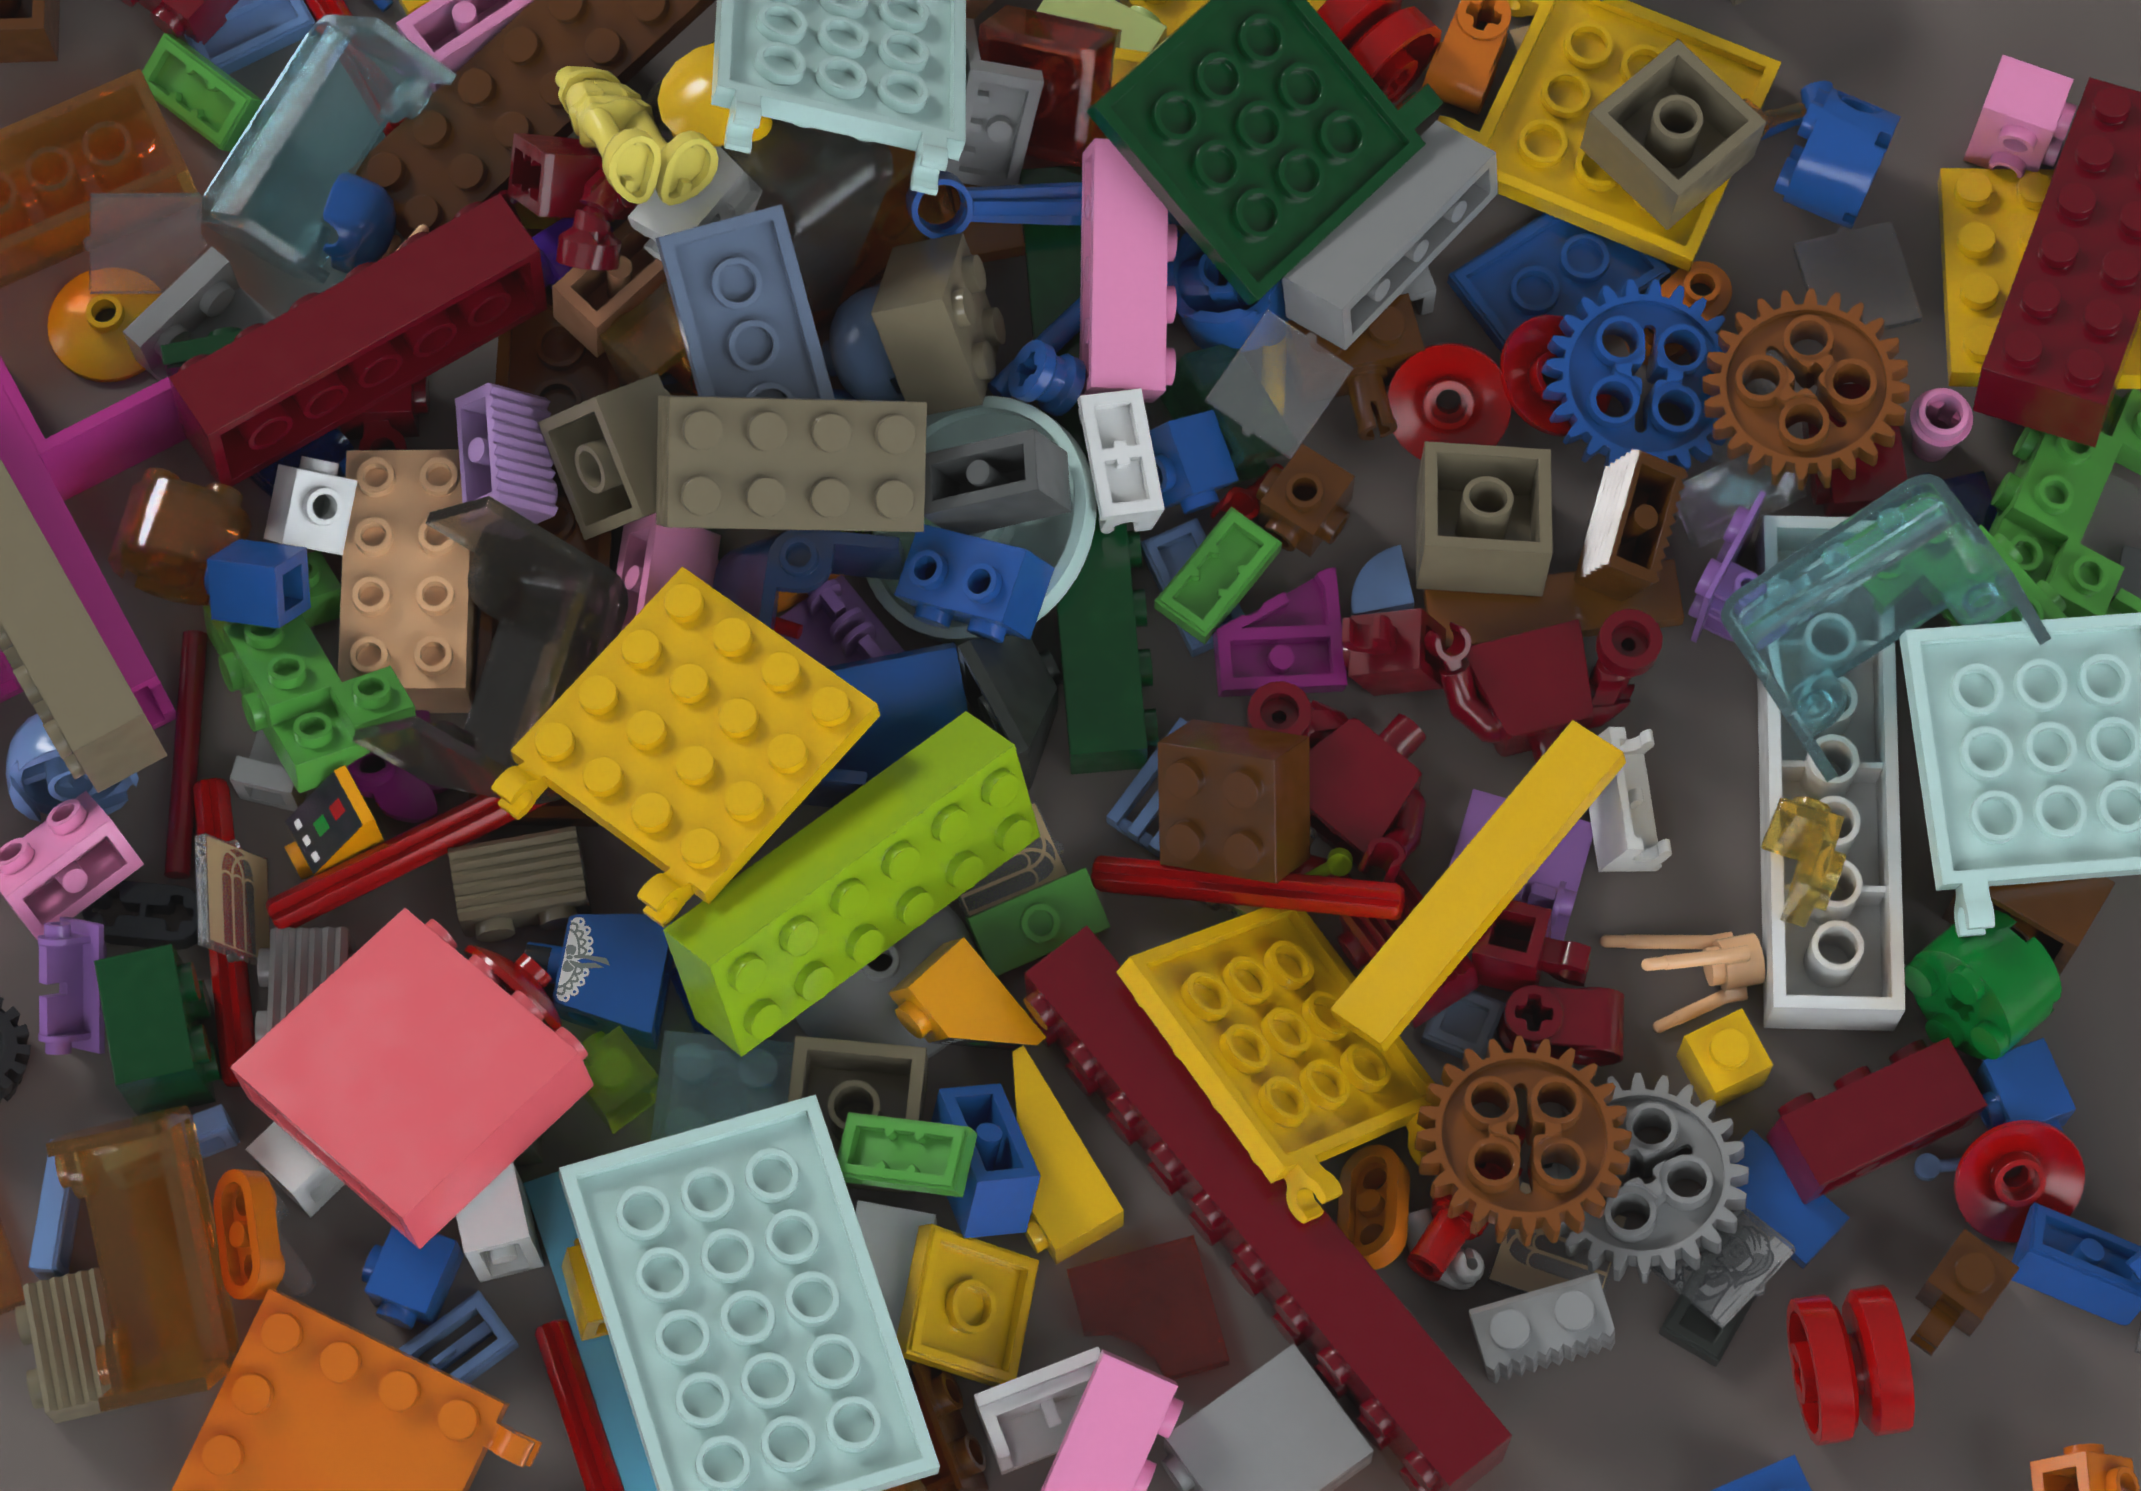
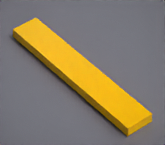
[1330,720,1626,1053]

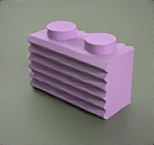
[455,383,558,532]

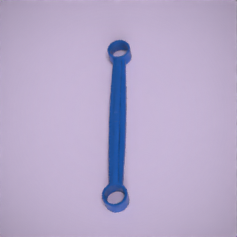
[906,171,1180,239]

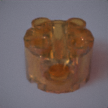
[108,468,252,606]

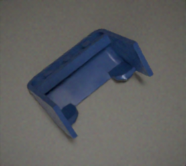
[713,530,906,808]

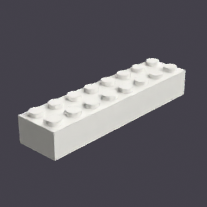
[1755,515,1905,1031]

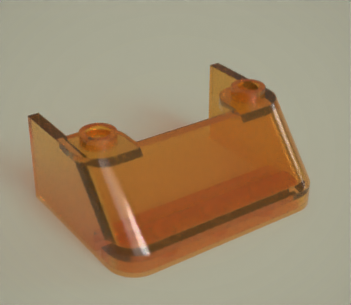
[46,1105,240,1412]

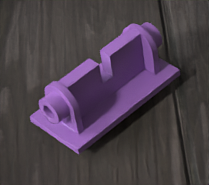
[38,916,107,1055]

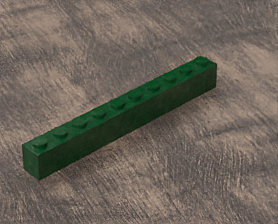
[1019,165,1159,775]

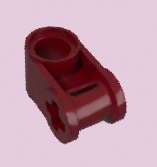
[1497,985,1624,1066]

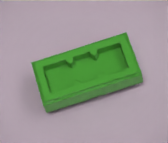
[135,33,263,152]
[1154,507,1282,645]
[965,867,1111,976]
[837,1112,977,1198]

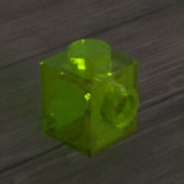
[581,1026,665,1134]

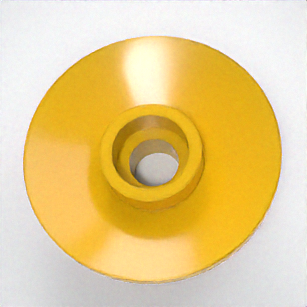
[47,266,163,382]

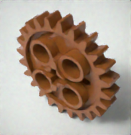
[1703,288,1910,490]
[1415,1036,1632,1247]

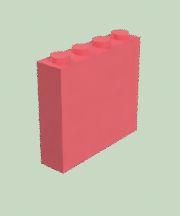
[230,908,594,1249]

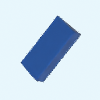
[2012,1202,2141,1326]

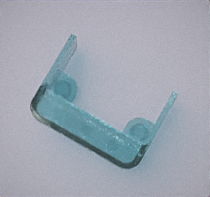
[195,14,457,284]
[1721,474,2051,782]

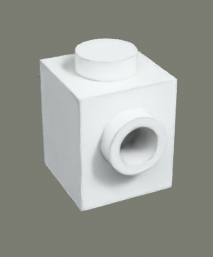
[263,456,357,555]

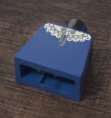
[524,914,676,1050]

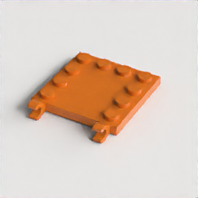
[171,1289,543,1491]

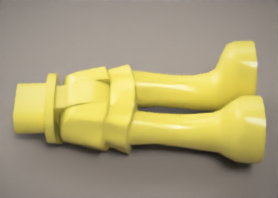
[555,66,719,206]

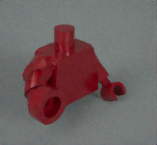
[484,133,638,271]
[1424,609,1663,763]
[1247,681,1426,883]

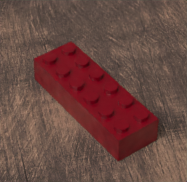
[1972,77,2141,448]
[168,194,547,492]

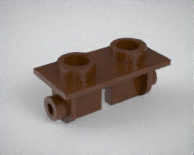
[909,1363,989,1491]

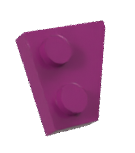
[1213,568,1348,697]

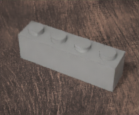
[1282,120,1498,350]

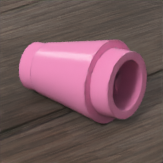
[1910,388,1973,462]

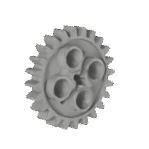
[1543,1073,1749,1284]

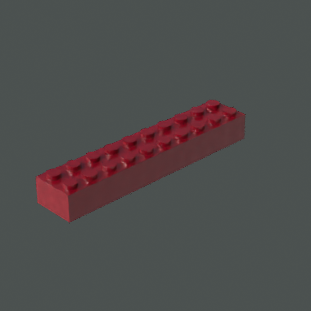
[1023,925,1512,1491]

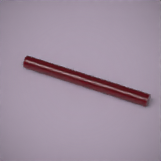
[164,630,208,879]

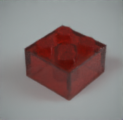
[978,5,1122,168]

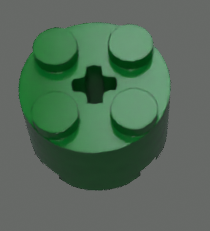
[1904,909,2062,1060]

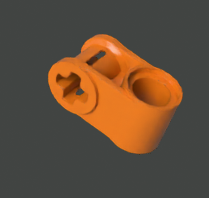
[1422,0,1512,115]

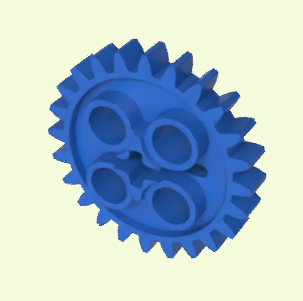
[1541,278,1747,472]

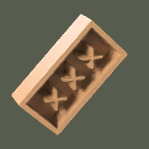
[338,449,480,713]

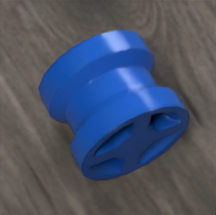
[1008,339,1086,417]

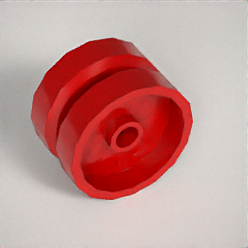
[1317,0,1442,105]
[1787,1284,1915,1446]

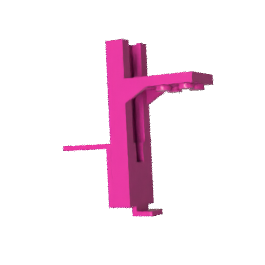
[0,356,187,730]

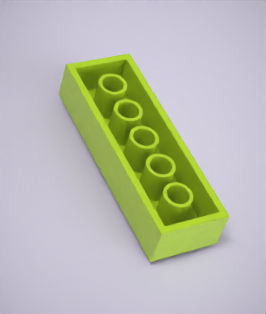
[663,711,1040,1057]

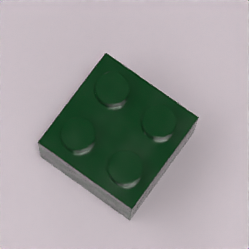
[94,944,222,1119]

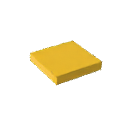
[897,1224,1039,1387]

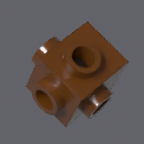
[1256,443,1355,557]

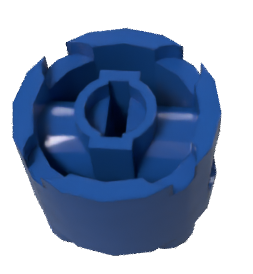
[1773,88,1901,229]
[1167,233,1291,355]

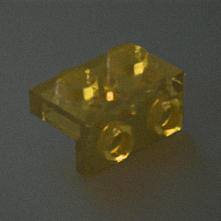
[1761,796,1846,928]

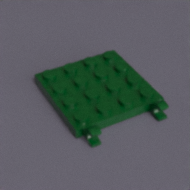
[1085,0,1444,305]

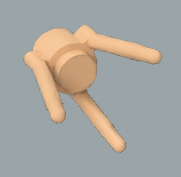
[1599,931,1765,1033]

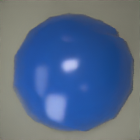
[323,172,396,273]

